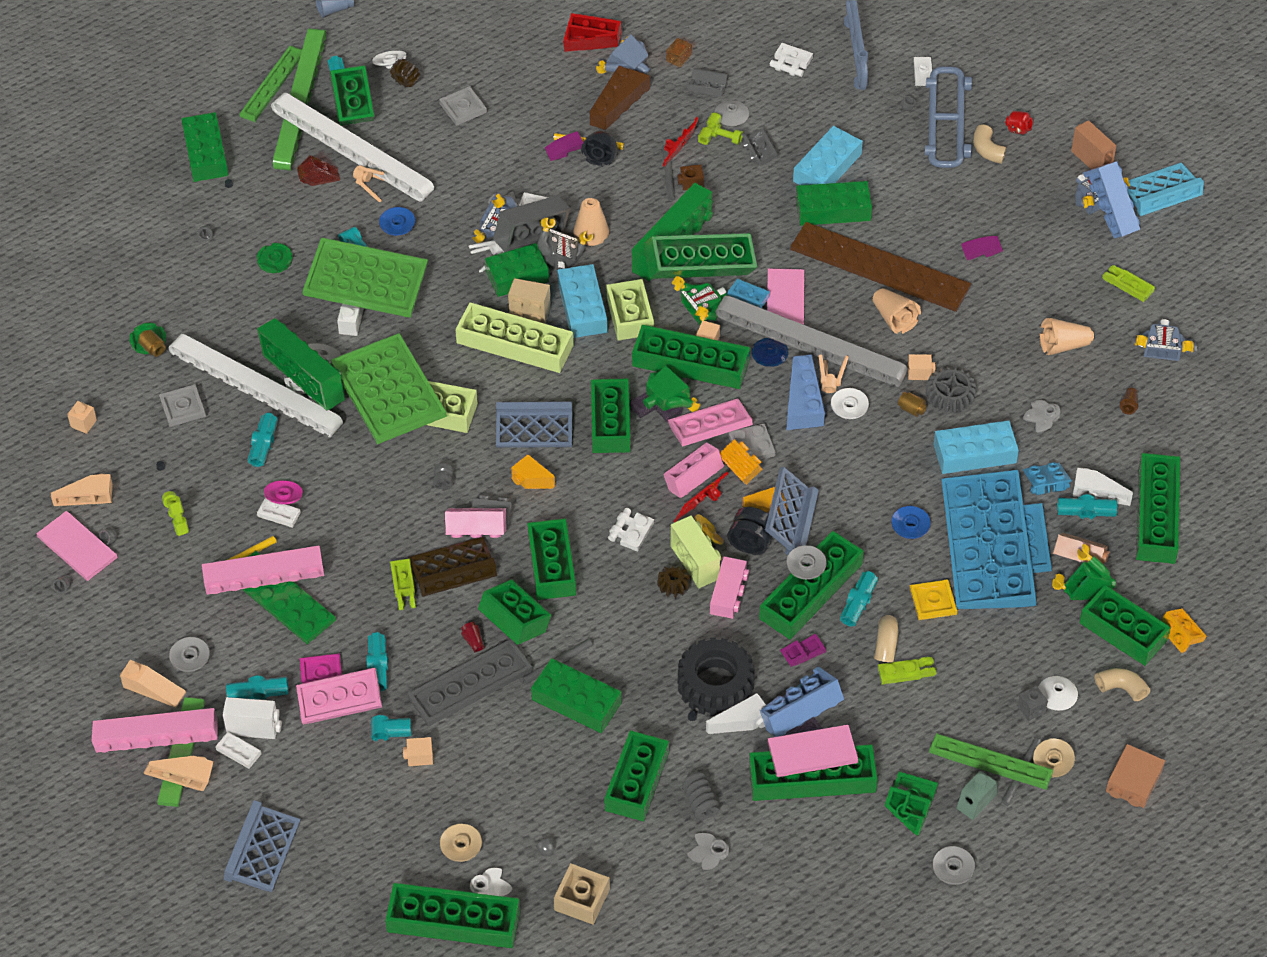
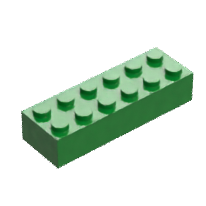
[632,183,713,282]
[643,233,757,279]
[257,318,345,411]
[632,325,750,389]
[1136,453,1180,564]
[759,531,864,640]
[749,745,877,801]
[385,883,520,949]

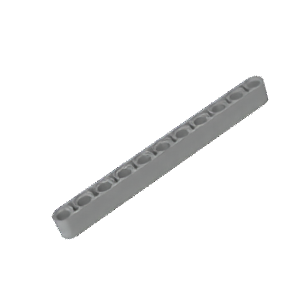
[716,296,908,387]

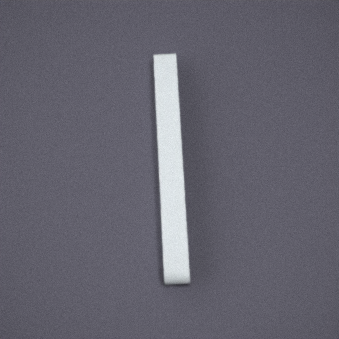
[271,93,434,202]
[169,334,343,437]

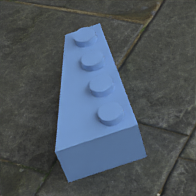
[1083,161,1140,238]
[787,355,825,430]
[760,666,844,737]

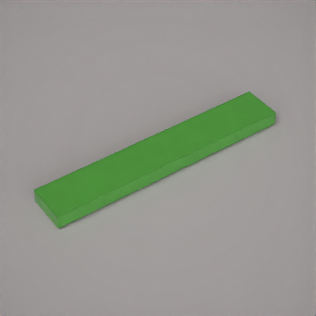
[240,46,302,122]
[157,697,205,807]
[929,733,1053,790]

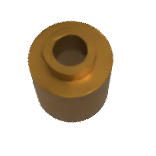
[138,330,166,357]
[898,392,927,417]

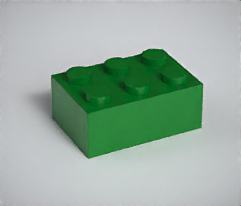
[329,66,374,126]
[485,243,549,297]
[478,580,551,645]

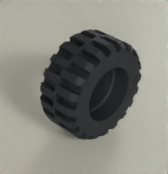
[677,638,755,716]

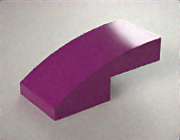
[545,131,583,161]
[961,236,1003,260]
[780,633,827,667]

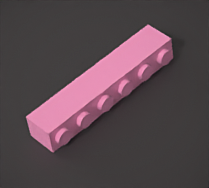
[202,546,324,594]
[92,708,218,753]

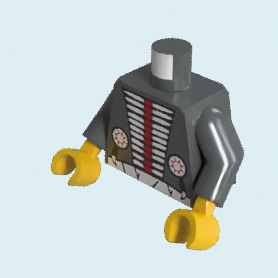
[537,218,593,274]

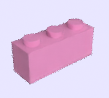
[663,442,724,498]
[445,508,506,538]
[710,557,749,619]

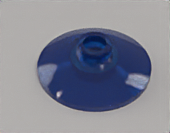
[751,338,789,367]

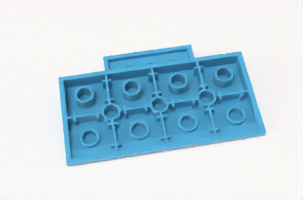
[942,470,1052,609]

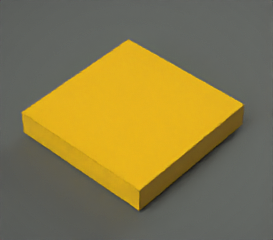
[910,579,958,620]

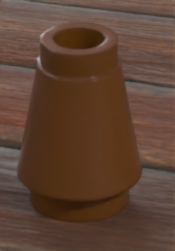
[1119,388,1138,415]

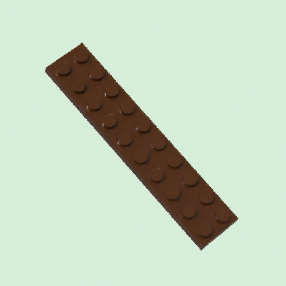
[790,222,971,312]

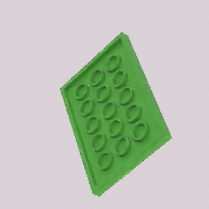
[303,238,428,318]
[331,333,447,444]

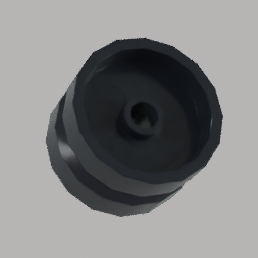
[727,507,776,555]

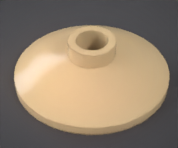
[1033,739,1075,777]
[440,824,482,862]

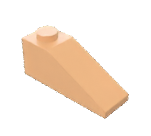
[51,474,113,506]
[120,660,186,708]
[144,756,213,791]

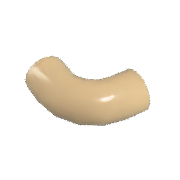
[973,125,1006,164]
[874,615,898,662]
[1095,668,1150,701]

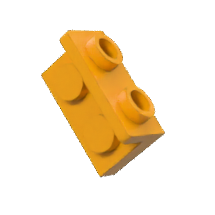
[1161,608,1207,653]

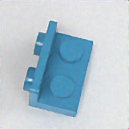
[727,279,770,308]

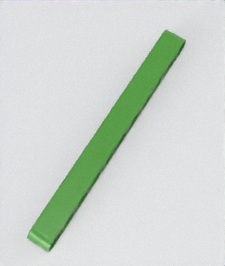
[273,28,326,171]

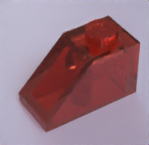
[297,155,340,186]

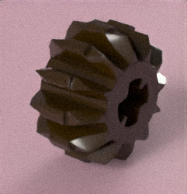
[389,59,420,88]
[657,565,690,599]

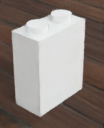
[223,697,281,739]

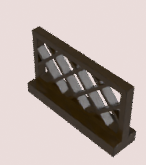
[408,537,497,597]

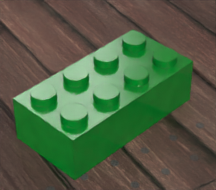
[181,112,228,182]
[796,181,872,226]
[591,379,630,453]
[527,519,576,600]
[1079,585,1171,666]
[531,658,622,734]
[604,730,669,822]

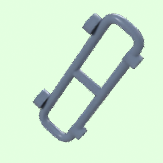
[844,0,868,90]
[925,66,972,168]

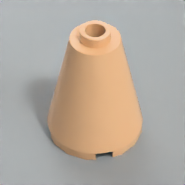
[573,198,609,246]
[873,288,921,334]
[1040,318,1094,355]

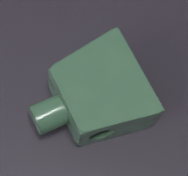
[957,771,997,820]

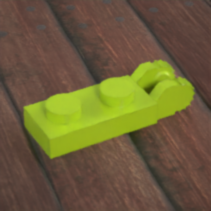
[1102,265,1155,302]
[390,559,416,610]
[878,657,937,684]

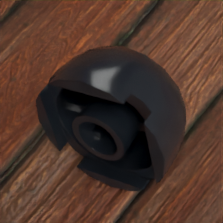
[581,131,617,167]

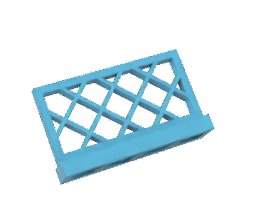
[1127,163,1204,216]

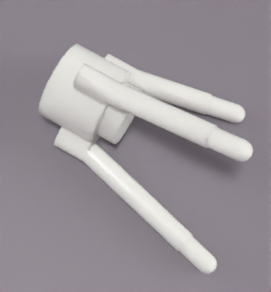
[469,241,504,272]

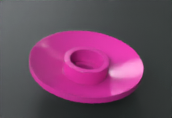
[264,481,303,504]

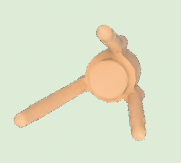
[353,165,384,202]
[819,355,848,393]

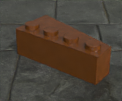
[589,65,650,130]

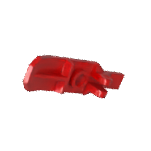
[662,117,698,167]
[673,472,729,523]

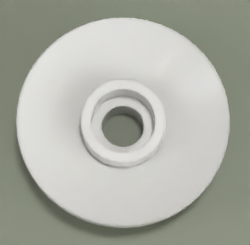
[372,51,406,69]
[831,388,869,419]
[1038,676,1078,711]

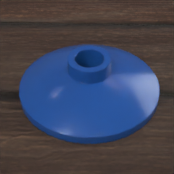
[379,207,415,236]
[891,506,930,539]

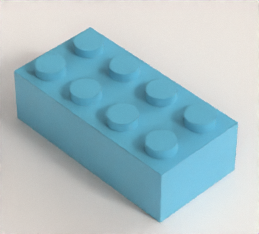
[793,126,863,185]
[557,264,607,338]
[933,421,1019,474]

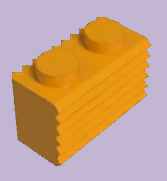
[720,439,763,485]

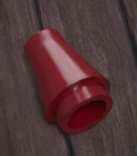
[461,622,485,653]

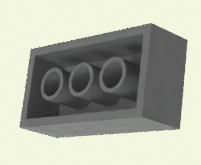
[493,195,570,252]

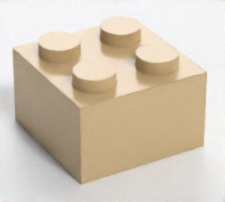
[508,278,551,324]
[554,863,610,925]

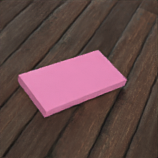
[767,269,804,325]
[668,398,753,447]
[36,511,117,581]
[296,668,382,724]
[768,725,858,777]

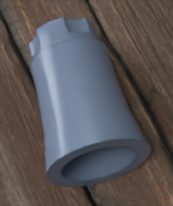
[315,0,354,18]

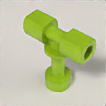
[698,113,743,145]
[162,491,189,536]

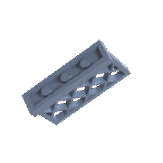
[496,402,572,448]
[765,467,819,555]
[224,800,300,892]

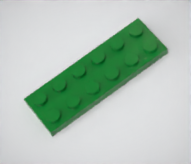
[242,551,336,644]

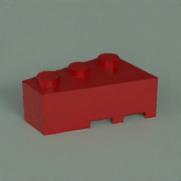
[563,13,622,52]

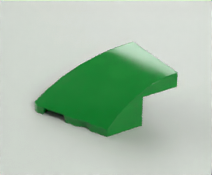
[884,771,939,837]

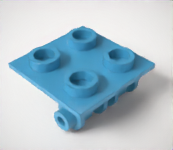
[1023,462,1071,495]

